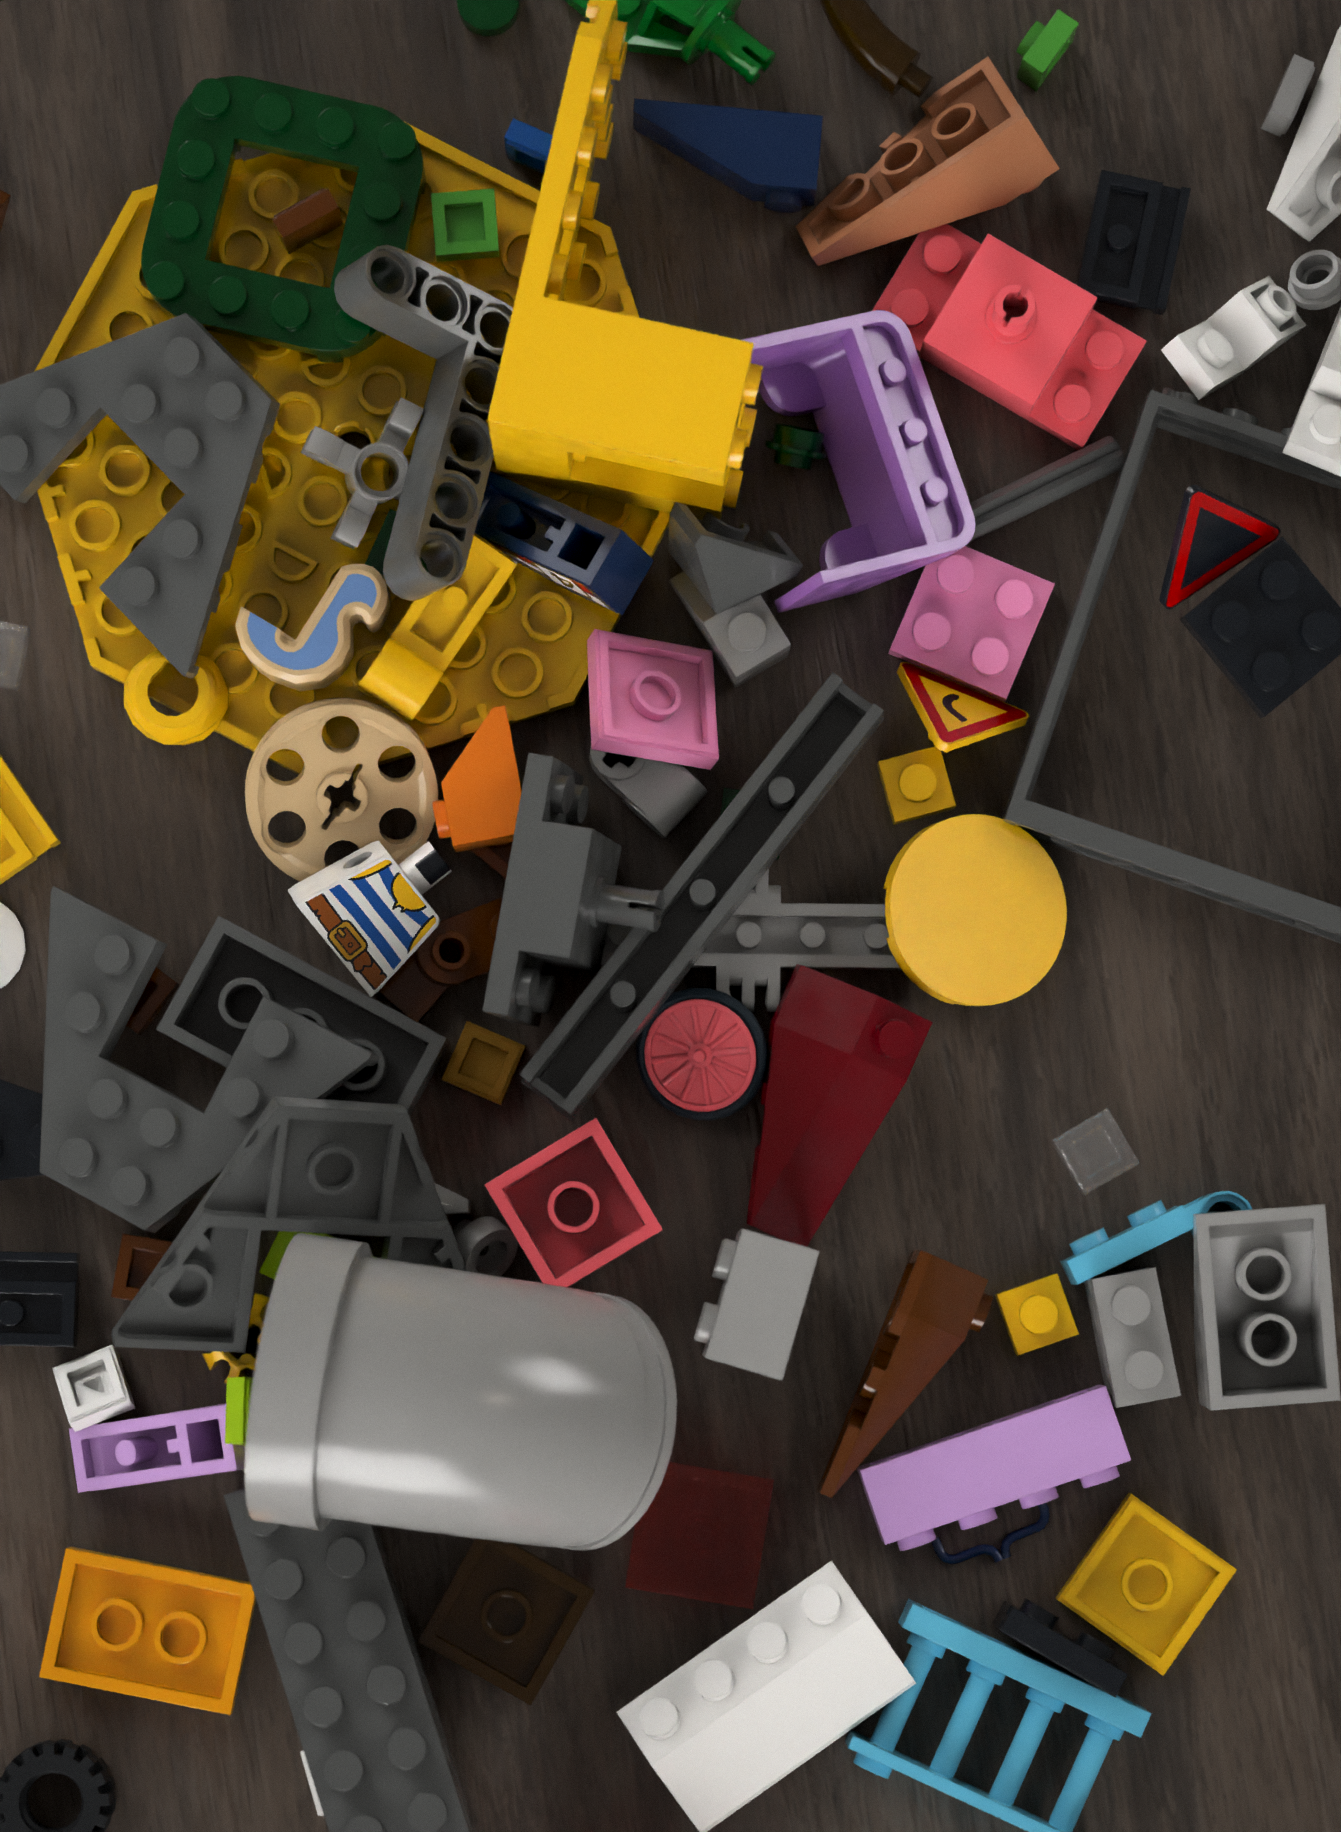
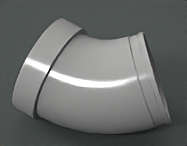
[245,1233,677,1551]

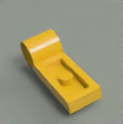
[358,532,518,721]

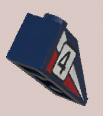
[475,471,654,615]

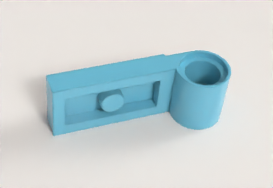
[1060,1191,1252,1285]

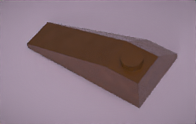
[817,1250,993,1498]

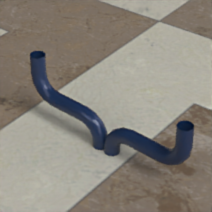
[931,1502,1050,1564]

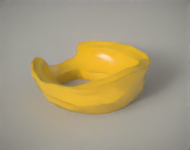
[124,650,229,745]

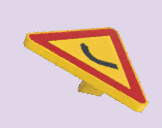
[897,662,1029,753]

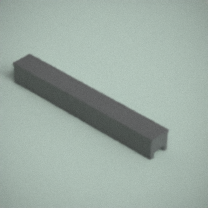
[519,672,884,1122]

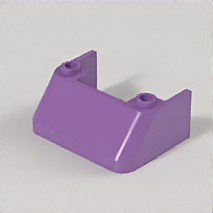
[741,310,975,613]

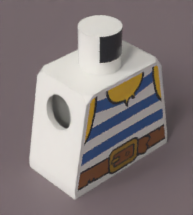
[287,840,452,997]

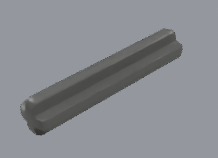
[969,436,1125,543]

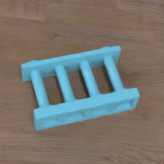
[845,1598,1151,1832]

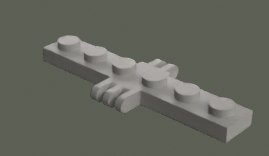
[601,869,902,1012]

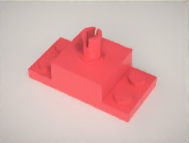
[872,224,1147,450]

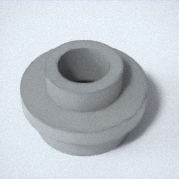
[1288,250,1341,310]

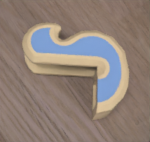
[235,564,391,691]

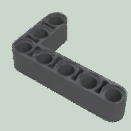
[334,245,513,601]

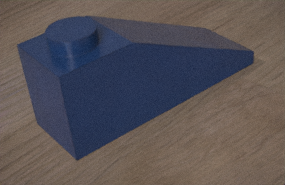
[633,98,823,213]

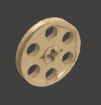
[245,698,438,881]

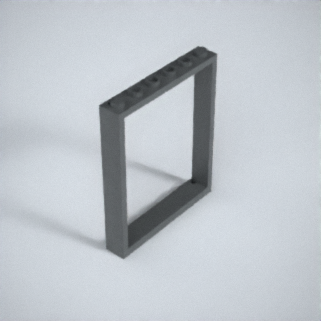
[1002,387,1341,943]

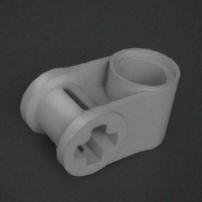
[589,747,708,839]

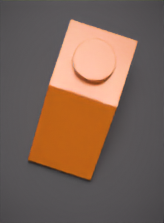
[432,705,522,852]

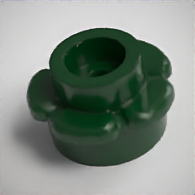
[765,423,826,470]

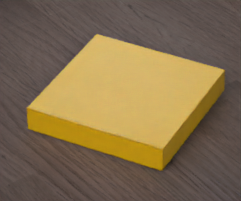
[1056,1493,1237,1676]

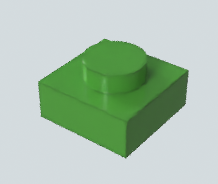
[1016,9,1079,92]
[431,189,500,262]

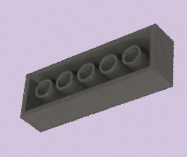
[223,1488,475,1832]

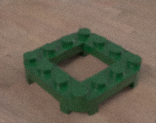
[141,76,426,363]

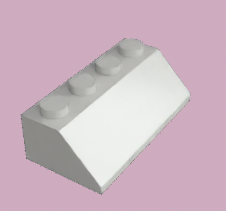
[617,1560,916,1832]

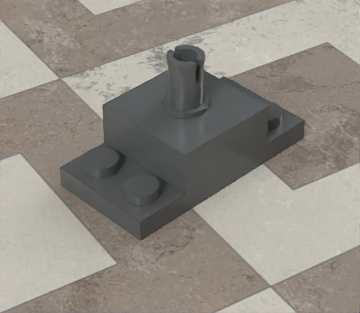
[483,753,665,1027]

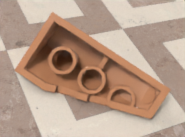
[795,57,1060,266]

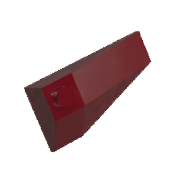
[746,964,933,1247]

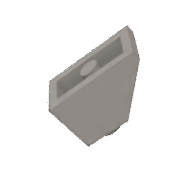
[669,571,791,689]

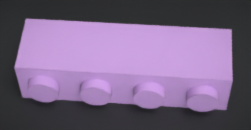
[857,1384,1131,1551]

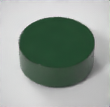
[456,0,520,36]

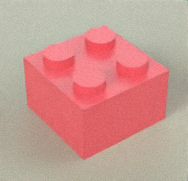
[484,1118,663,1287]

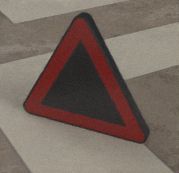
[1159,485,1281,609]

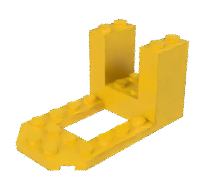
[487,0,763,520]

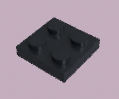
[1180,536,1341,719]

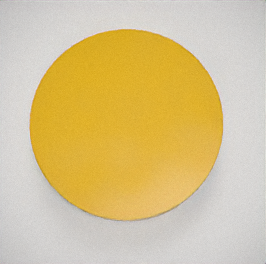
[883,814,1067,1006]

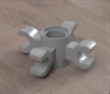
[300,397,443,550]

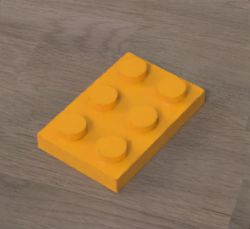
[39,1546,256,1715]

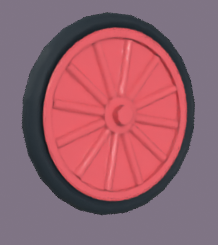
[636,988,768,1121]

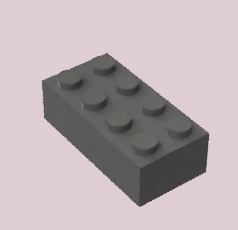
[156,916,450,1117]

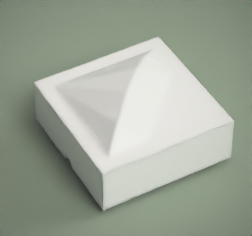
[52,1345,136,1432]

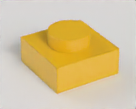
[877,746,956,825]
[995,1273,1079,1355]

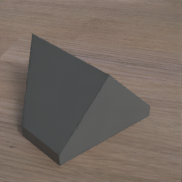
[667,502,803,614]

